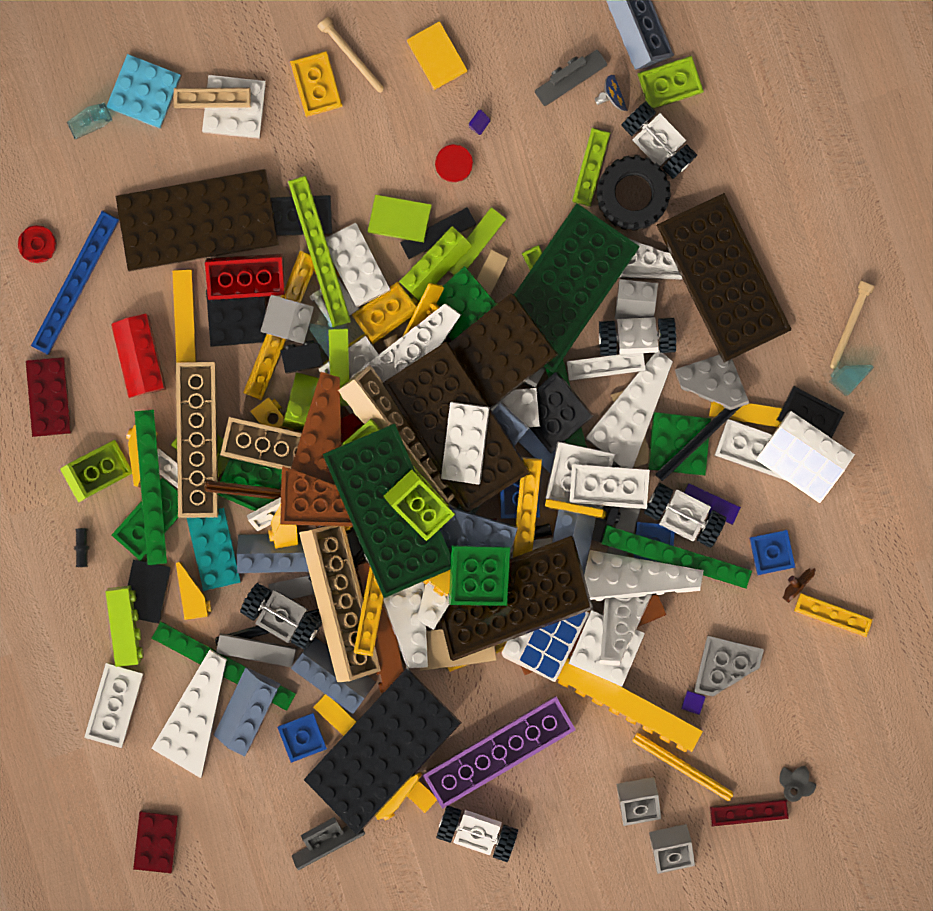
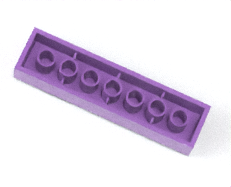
[423,695,576,809]

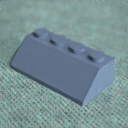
[606,0,674,70]
[552,509,596,574]
[237,533,309,573]
[291,637,376,714]
[214,667,281,756]

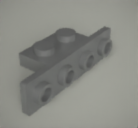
[535,50,607,106]
[292,817,365,870]

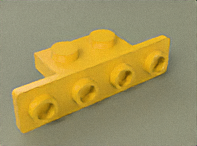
[402,283,444,337]

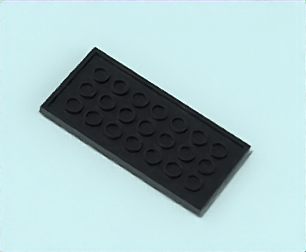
[304,669,462,834]

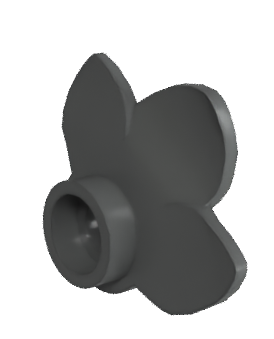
[779,766,816,802]

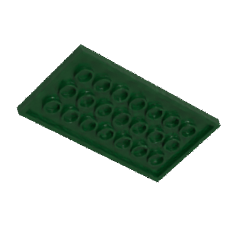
[514,203,640,373]
[322,423,451,598]

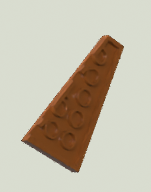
[291,372,341,485]
[280,466,353,526]

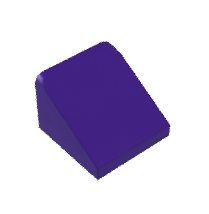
[469,110,490,135]

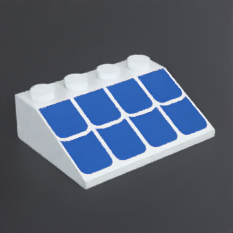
[756,411,855,503]
[502,612,589,682]

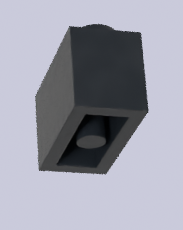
[280,340,323,374]

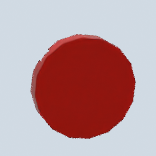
[435,144,473,183]
[18,225,57,264]

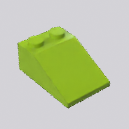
[282,372,319,431]
[60,440,132,503]
[384,470,455,541]

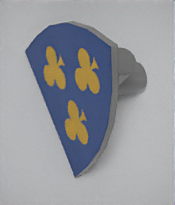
[595,75,628,111]

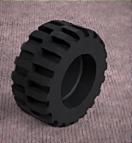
[597,155,671,231]

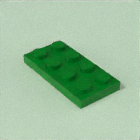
[111,478,179,561]

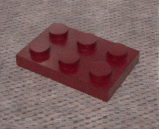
[133,811,178,874]

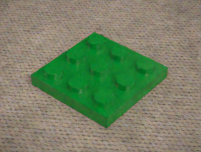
[437,266,497,341]
[648,412,711,476]
[218,458,282,511]
[449,545,510,606]

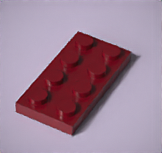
[26,357,71,437]

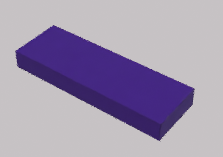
[684,483,741,525]

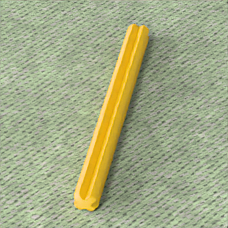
[632,733,734,801]

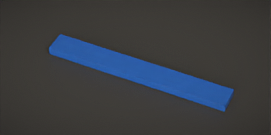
[31,211,119,355]

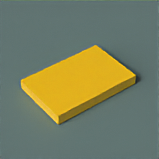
[406,21,468,90]
[290,51,343,117]
[352,281,417,344]
[545,499,607,519]

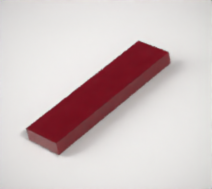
[710,799,789,827]

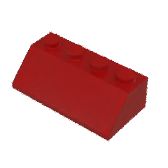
[205,253,285,300]
[111,313,166,398]

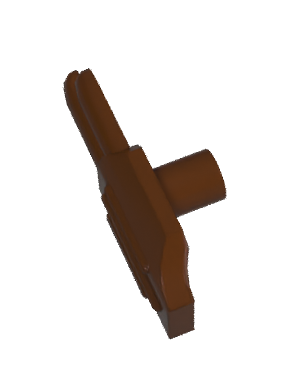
[782,568,816,603]

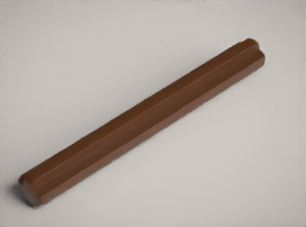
[205,481,281,499]

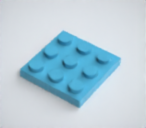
[106,54,181,129]

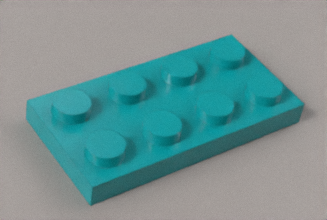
[187,508,241,591]

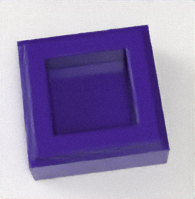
[681,691,705,715]

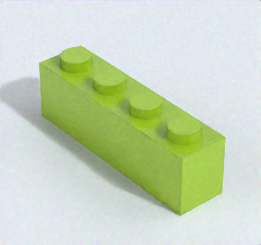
[399,226,472,301]
[105,585,143,667]

